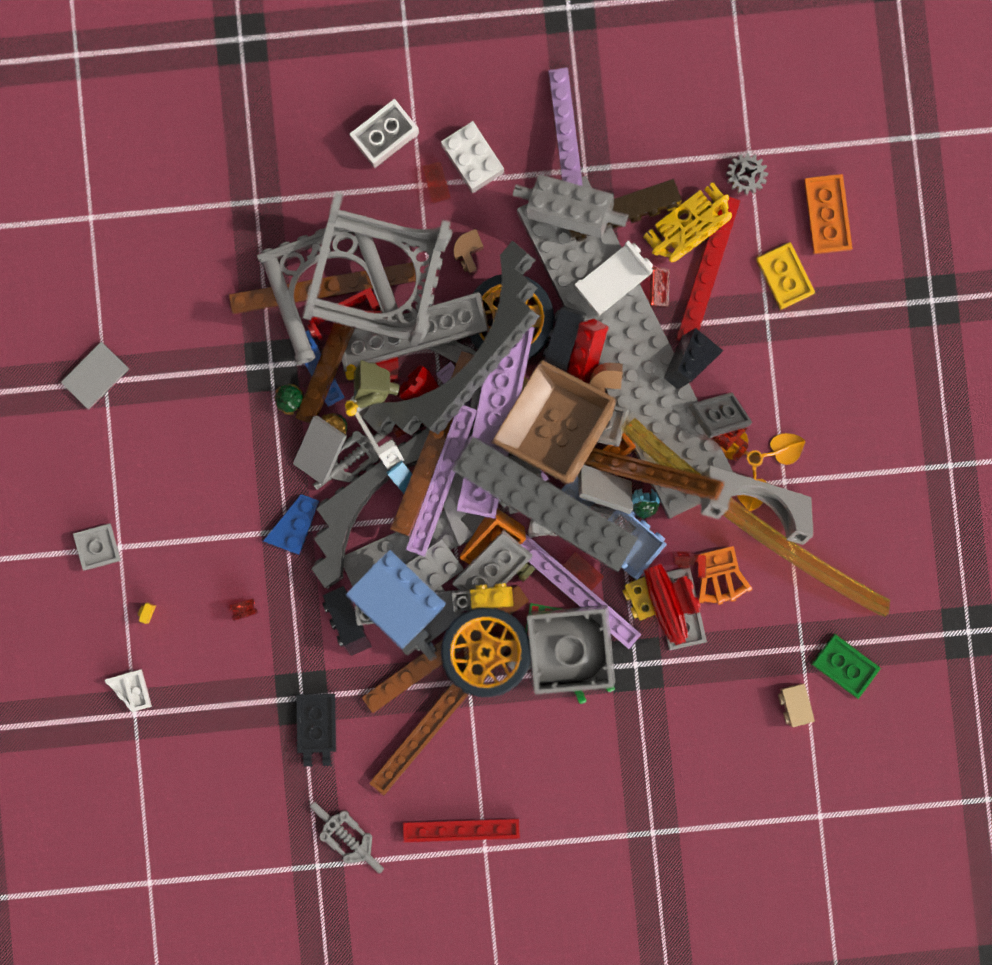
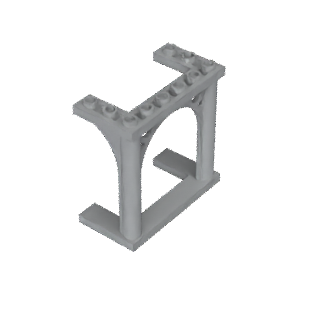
[303,192,452,348]

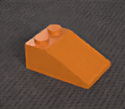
[460,509,526,564]

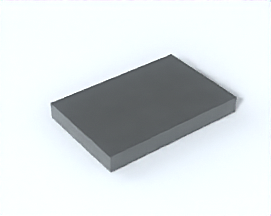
[688,392,753,438]

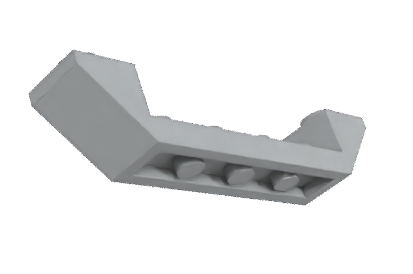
[355,590,472,625]

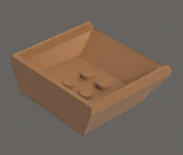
[491,361,616,484]

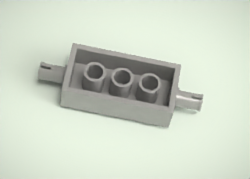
[513,174,628,238]

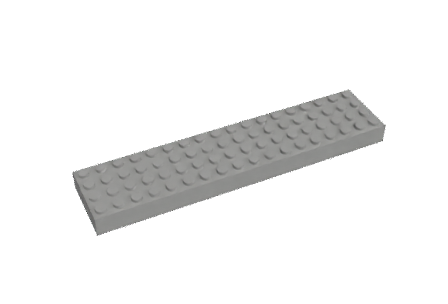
[517,176,733,519]

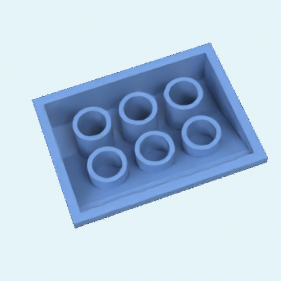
[346,550,446,649]

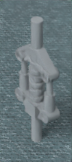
[313,430,392,490]
[310,801,384,874]

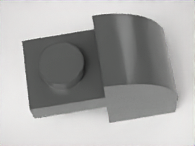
[402,629,437,661]

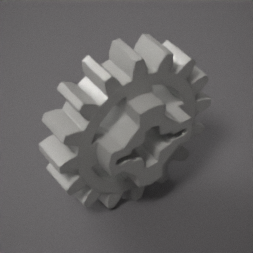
[726,153,768,195]

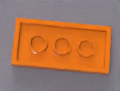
[804,174,853,255]

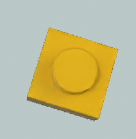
[138,603,156,624]

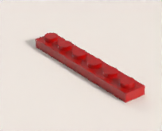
[403,818,520,842]

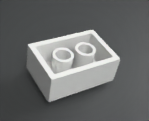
[350,99,419,168]
[441,121,504,194]

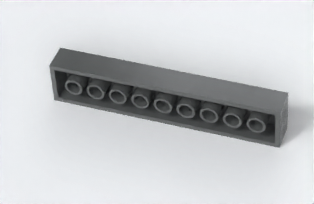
[450,436,638,571]

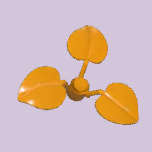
[715,429,805,511]

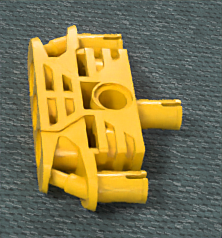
[643,183,732,262]

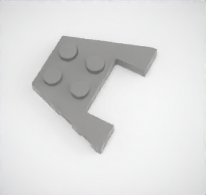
[443,473,507,546]

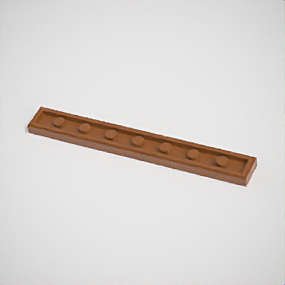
[584,448,725,501]

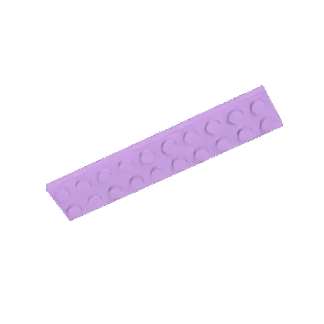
[457,327,534,518]

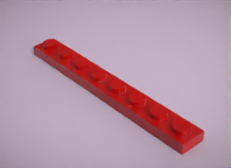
[676,197,741,341]

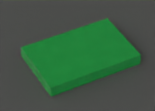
[811,634,881,699]

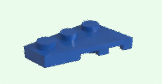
[264,494,320,555]

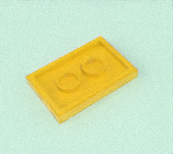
[756,242,815,310]

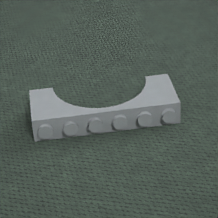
[701,466,813,545]

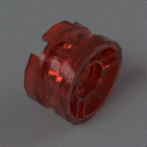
[228,598,258,621]

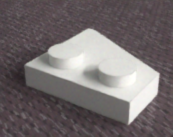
[105,669,152,712]

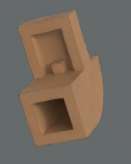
[454,229,484,275]
[590,363,623,393]

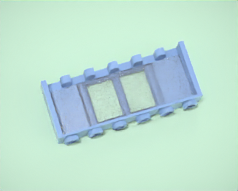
[561,475,667,580]

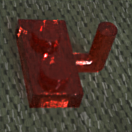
[712,427,748,461]
[672,551,706,578]

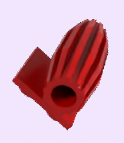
[643,564,701,646]

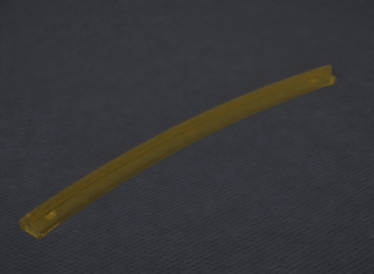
[623,418,890,617]

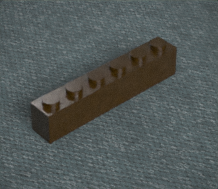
[567,179,682,242]

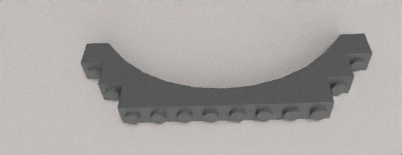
[362,240,539,436]
[311,428,512,589]

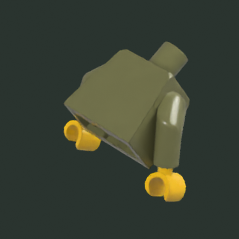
[345,360,399,416]

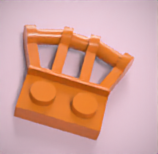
[696,546,753,605]

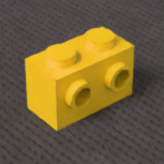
[622,577,655,621]
[470,583,514,609]

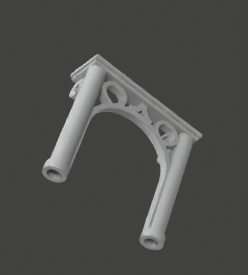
[257,215,404,365]

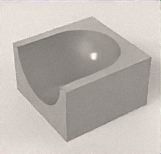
[527,605,615,694]

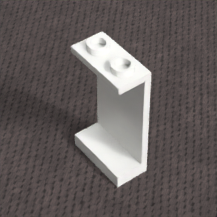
[574,241,653,317]
[350,396,404,470]

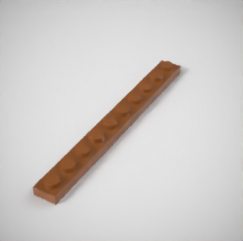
[229,262,416,314]
[391,351,474,537]
[362,586,529,713]
[369,635,508,796]

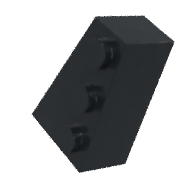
[543,306,586,371]
[664,328,724,389]
[322,586,372,656]

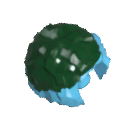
[632,489,660,519]

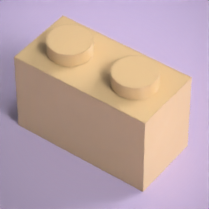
[778,683,815,727]

